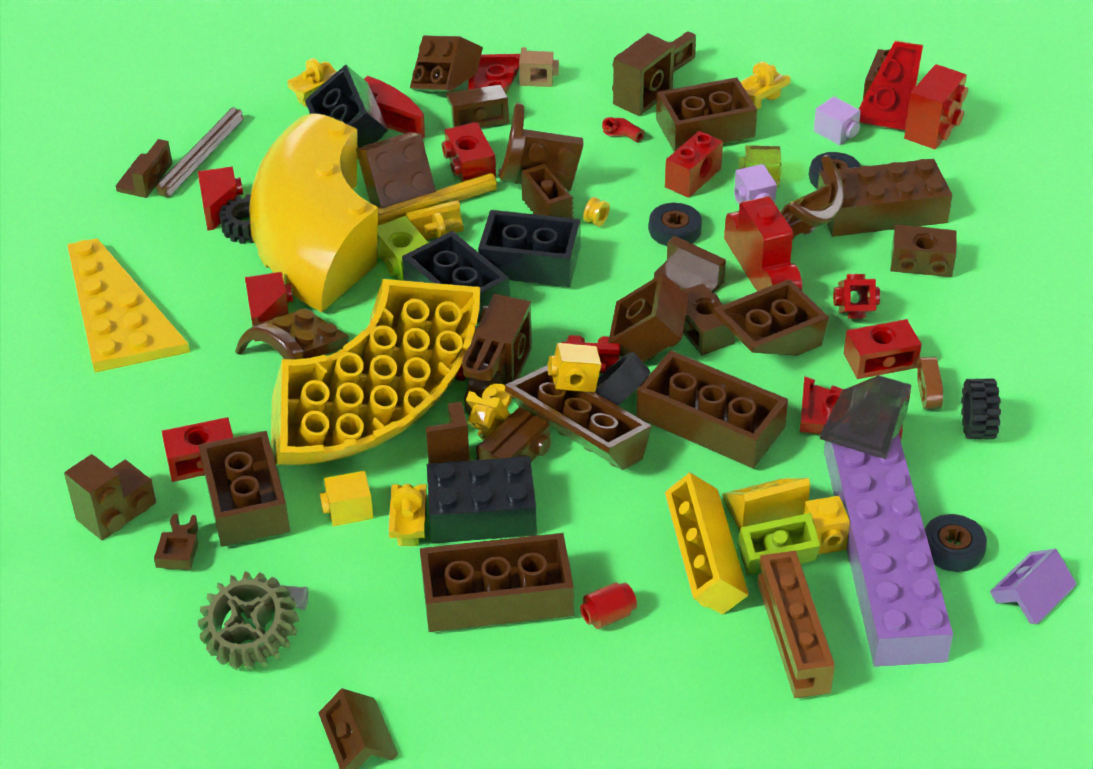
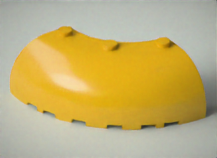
[249,114,378,313]
[271,279,480,465]

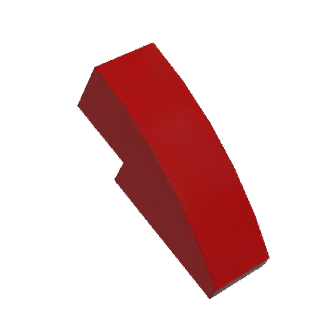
[364,75,425,139]

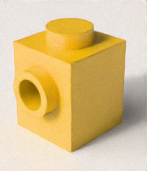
[548,343,601,392]
[319,471,374,527]
[804,496,850,554]

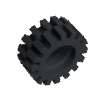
[219,194,255,244]
[961,378,1001,439]

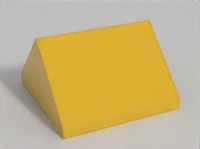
[722,477,810,531]

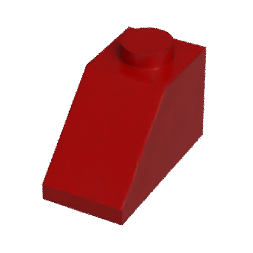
[197,166,243,231]
[245,272,293,342]

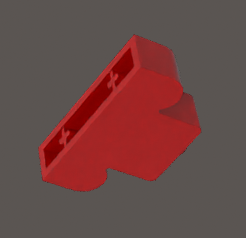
[724,196,802,291]

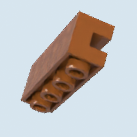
[758,551,835,699]

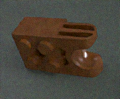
[462,294,532,416]

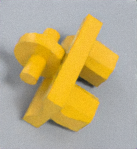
[287,58,337,107]
[741,61,790,109]
[406,200,464,240]
[466,384,511,440]
[388,484,427,546]

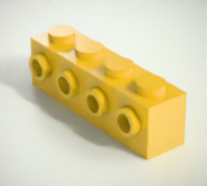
[665,472,749,615]

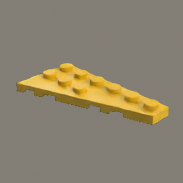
[67,238,190,373]

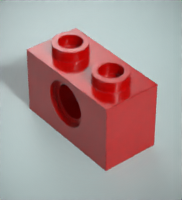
[441,122,496,182]
[665,131,723,198]
[843,319,922,379]
[161,417,233,482]

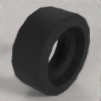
[595,352,650,406]

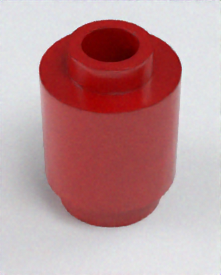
[580,582,637,629]

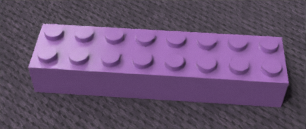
[824,420,953,667]

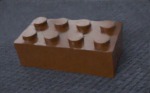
[818,158,953,237]
[636,350,788,469]
[419,533,574,632]

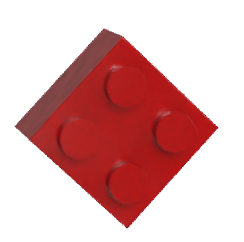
[904,64,968,150]

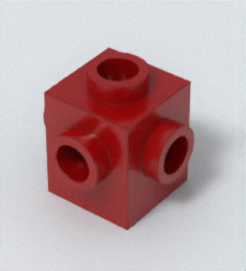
[833,274,880,319]

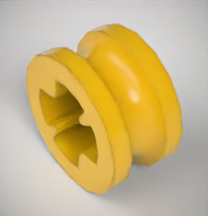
[583,197,610,227]

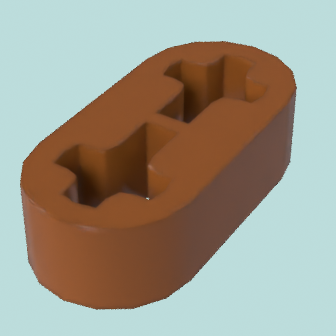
[917,357,943,409]

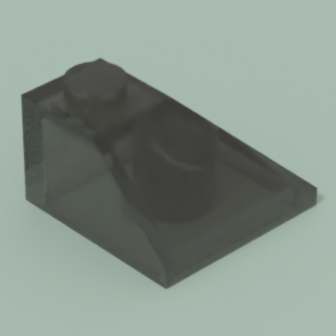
[820,375,912,459]

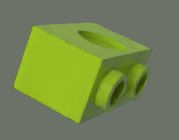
[377,216,428,281]
[738,513,820,575]

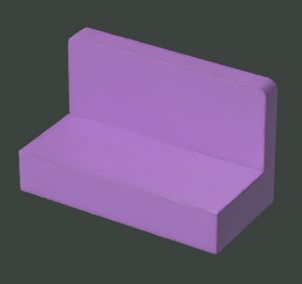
[990,548,1076,624]

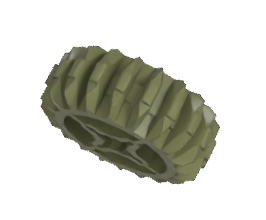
[197,571,299,671]

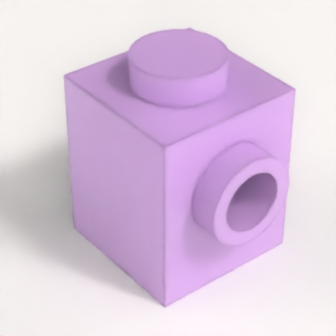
[813,96,861,146]
[734,164,777,204]

